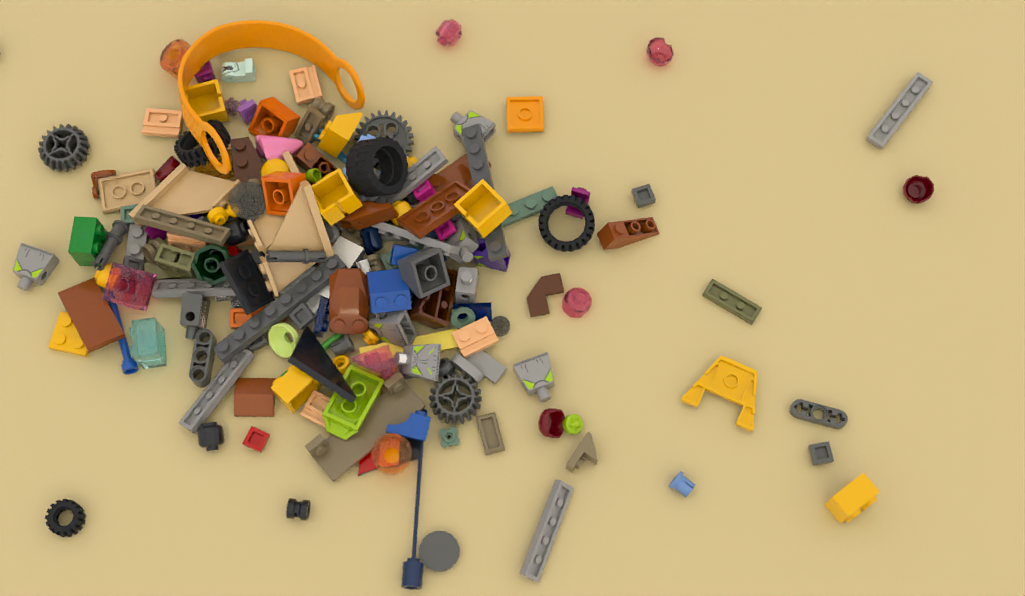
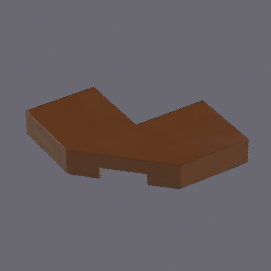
[527,273,564,317]

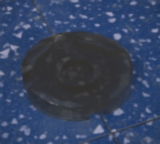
[229,181,266,219]

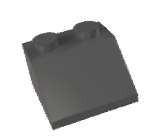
[397,247,451,299]

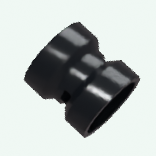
[286,498,311,521]

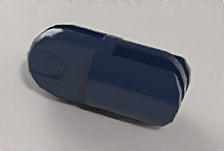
[360,226,383,256]

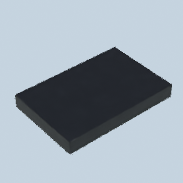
[219,249,275,315]

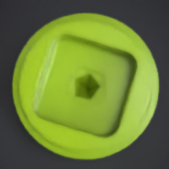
[563,414,583,435]

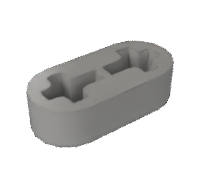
[450,353,484,384]

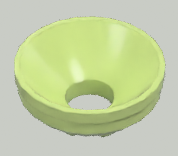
[268,323,299,358]

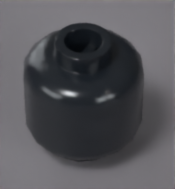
[222,219,249,246]
[197,422,224,451]

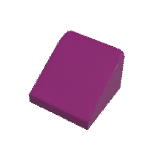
[145,226,168,241]

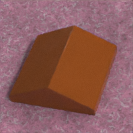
[234,378,276,417]

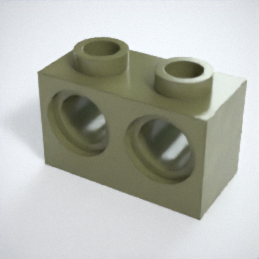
[154,243,196,279]

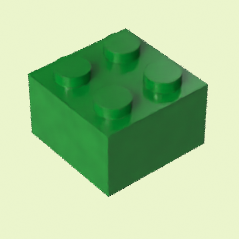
[68,216,108,267]

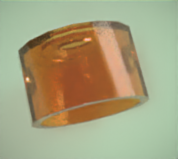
[160,39,200,80]
[372,433,412,475]

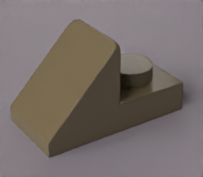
[294,106,326,145]
[566,432,598,473]

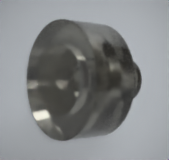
[491,316,510,337]

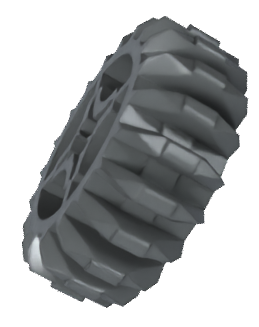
[38,124,90,173]
[429,372,482,425]

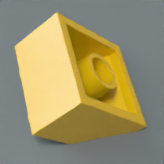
[317,112,363,158]

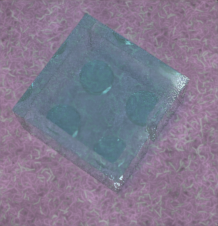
[129,317,167,369]

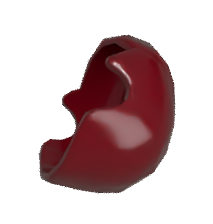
[155,156,180,183]
[903,175,934,204]
[538,408,565,438]

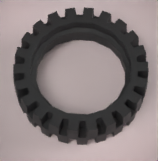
[174,120,231,168]
[538,195,595,252]

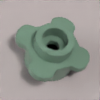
[439,427,460,448]

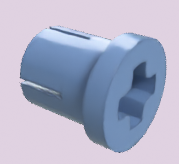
[669,471,695,497]

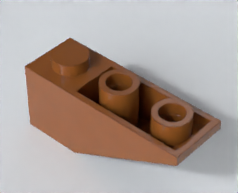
[293,142,337,179]
[338,200,399,230]
[597,217,659,250]

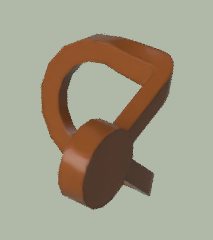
[91,170,116,199]

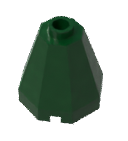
[191,243,231,285]

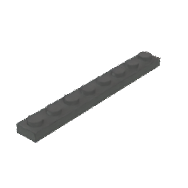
[461,124,509,262]
[212,254,348,364]

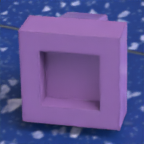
[237,99,257,124]

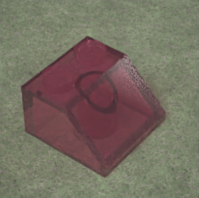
[102,262,157,311]
[351,345,397,381]

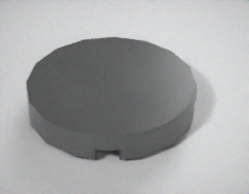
[419,531,460,572]

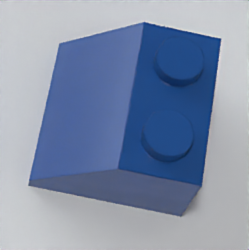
[366,269,411,314]

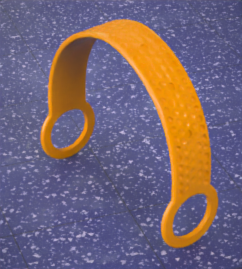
[178,20,365,174]

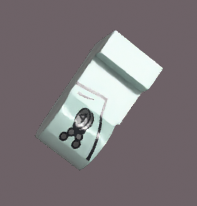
[221,58,256,83]

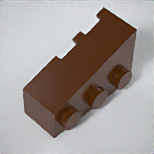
[230,137,263,198]
[407,267,458,329]

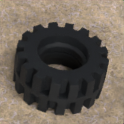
[45,499,86,537]

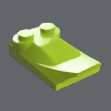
[322,364,385,440]

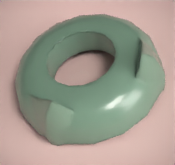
[451,307,475,329]

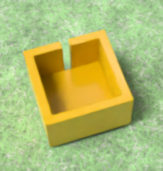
[186,79,229,122]
[311,168,363,226]
[454,179,513,238]
[271,364,321,414]
[825,472,880,524]

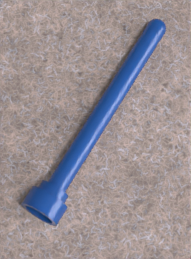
[106,290,139,375]

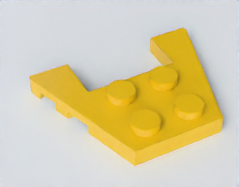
[681,355,757,432]

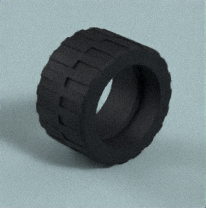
[345,137,408,197]

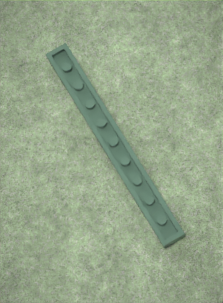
[380,186,557,270]

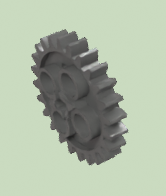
[354,110,414,170]

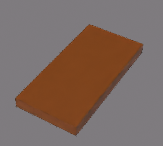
[396,180,470,239]
[58,278,125,353]

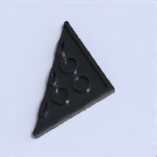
[288,326,357,403]

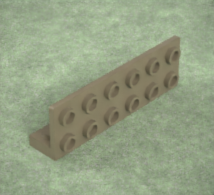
[305,371,426,482]

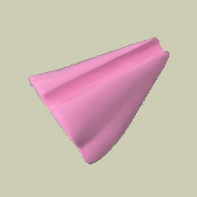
[255,135,303,160]

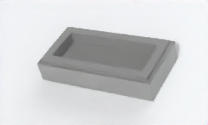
[466,350,507,385]

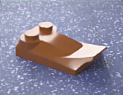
[428,153,491,192]
[329,268,369,334]

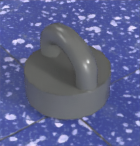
[438,358,455,379]

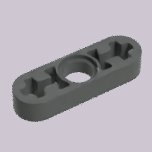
[789,399,848,429]

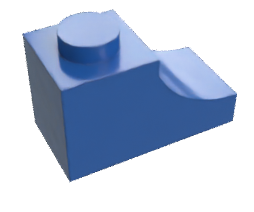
[386,410,431,442]

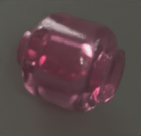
[436,19,462,47]

